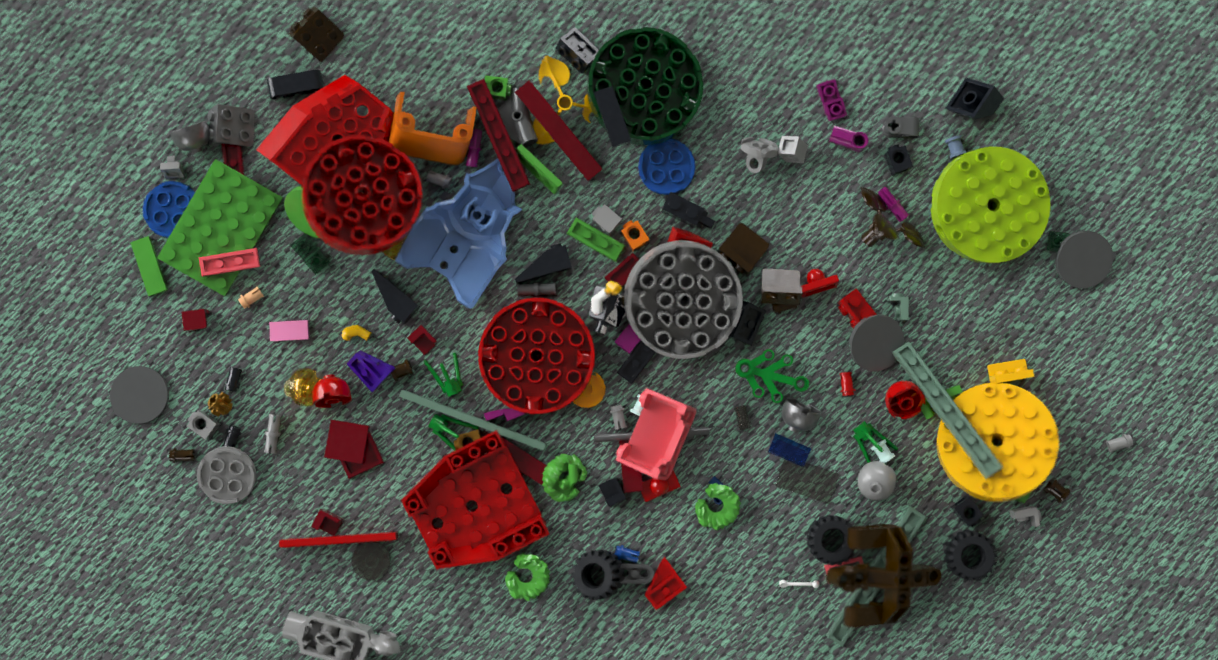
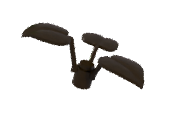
[860,187,925,248]

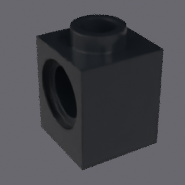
[884,144,913,176]
[951,496,984,527]

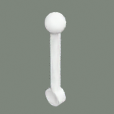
[779,580,820,588]

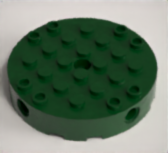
[587,27,703,145]

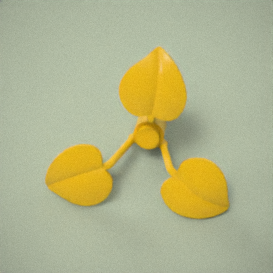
[533,56,592,144]

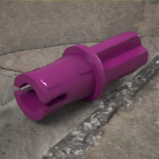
[466,129,482,168]
[878,187,909,223]

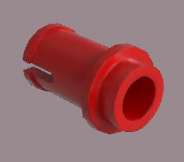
[839,372,856,396]

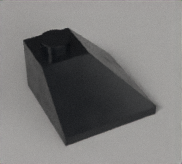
[945,78,1004,120]

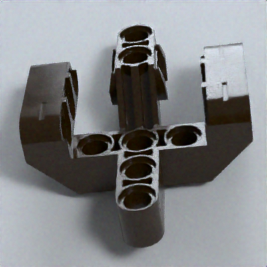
[826,524,942,628]

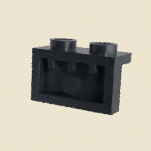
[555,27,599,74]
[728,301,766,346]

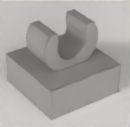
[160,156,185,179]

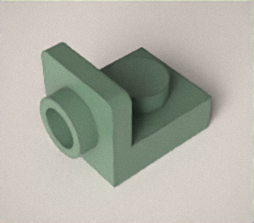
[887,293,909,321]

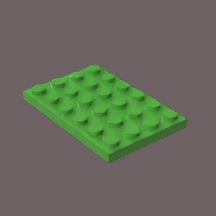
[157,159,283,296]

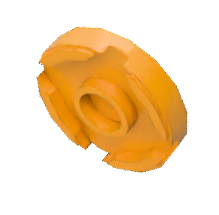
[574,372,606,408]

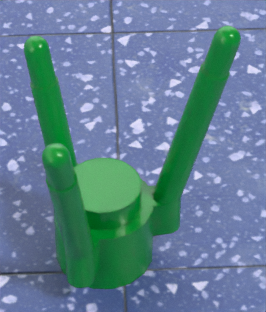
[424,353,463,397]
[428,414,479,451]
[853,421,898,463]

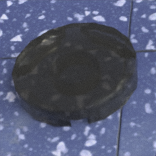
[352,542,391,580]

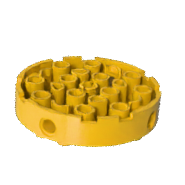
[936,383,1059,502]

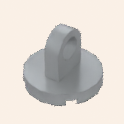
[740,137,779,173]

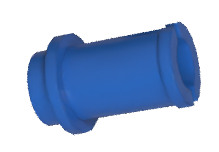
[615,545,640,563]

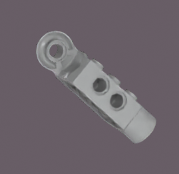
[282,610,400,660]

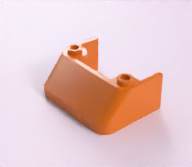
[389,92,477,166]

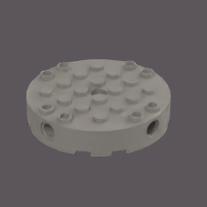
[624,240,743,359]

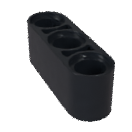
[267,70,324,100]

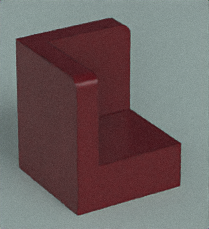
[181,309,209,332]
[407,325,438,355]
[311,508,343,536]

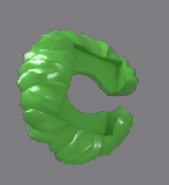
[542,454,588,502]
[695,483,741,530]
[505,553,550,601]

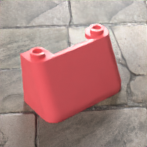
[616,388,696,480]

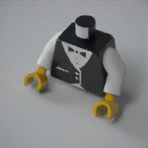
[589,281,626,335]

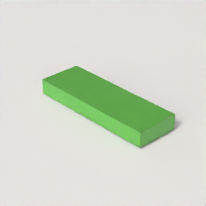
[516,144,562,194]
[567,218,625,262]
[130,236,168,297]

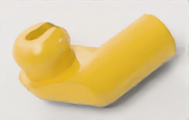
[342,325,371,341]

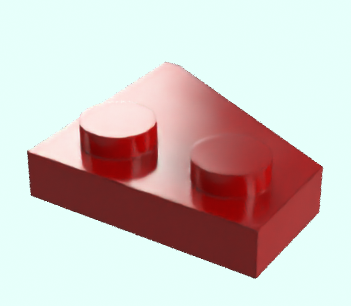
[644,557,687,610]

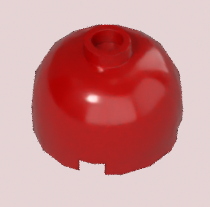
[312,374,352,408]
[885,380,926,420]

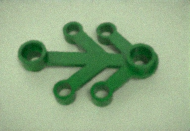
[735,349,809,403]

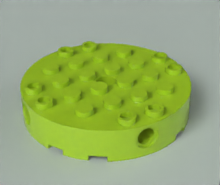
[931,147,1050,263]

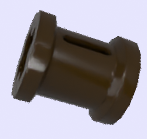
[391,359,414,381]
[1043,478,1070,503]

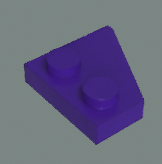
[347,350,395,392]

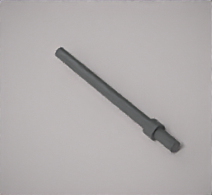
[594,426,709,443]

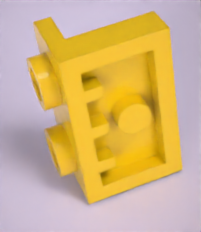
[987,359,1034,383]

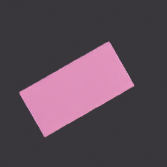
[269,320,309,341]

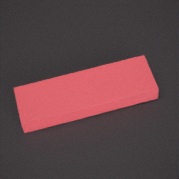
[199,248,261,277]

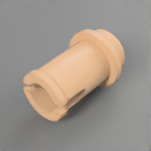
[238,286,264,309]

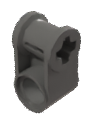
[881,117,919,139]

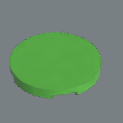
[284,186,319,238]

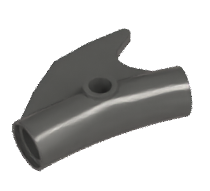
[497,88,538,147]

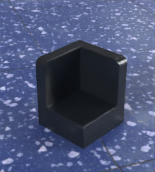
[599,477,626,507]

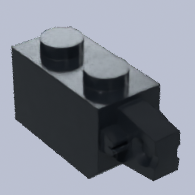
[661,192,715,229]

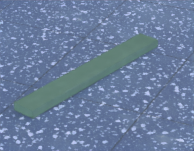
[892,342,1003,479]
[399,390,547,451]
[826,506,926,647]

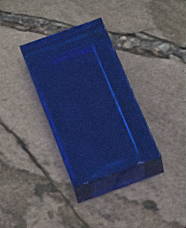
[768,433,811,467]

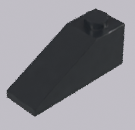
[515,243,572,284]
[371,269,420,324]

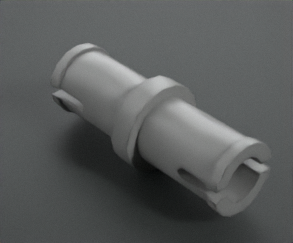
[264,414,282,454]

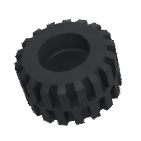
[806,515,857,565]
[944,530,998,581]
[571,550,625,600]

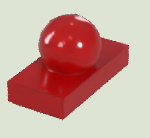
[800,269,839,298]
[641,470,681,502]

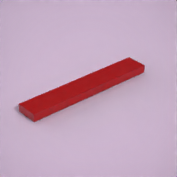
[279,531,398,548]

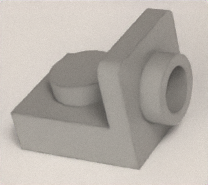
[1009,506,1042,527]

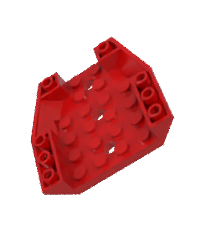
[256,75,394,198]
[401,430,549,569]

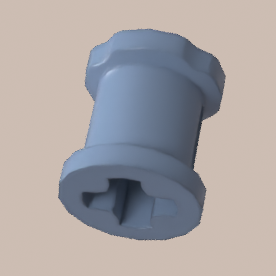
[945,135,967,159]

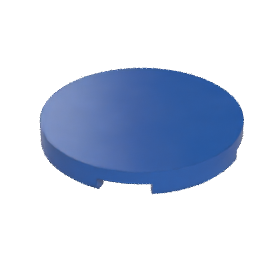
[638,139,695,195]
[143,181,195,238]

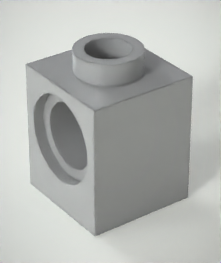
[777,136,808,163]
[592,204,622,236]
[187,410,221,440]

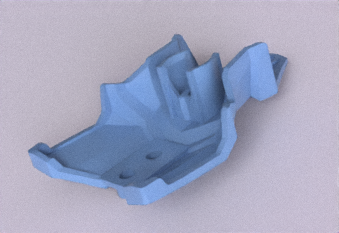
[395,158,522,309]

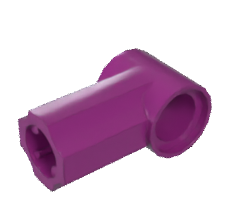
[829,126,869,152]

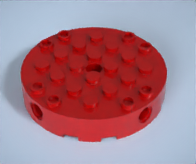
[302,135,422,255]
[478,298,595,414]

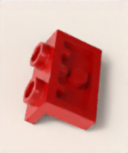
[837,288,877,329]

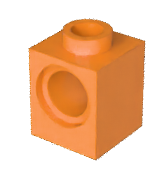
[621,220,650,251]

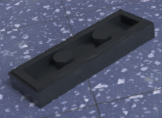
[594,86,631,148]

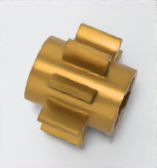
[208,392,233,417]

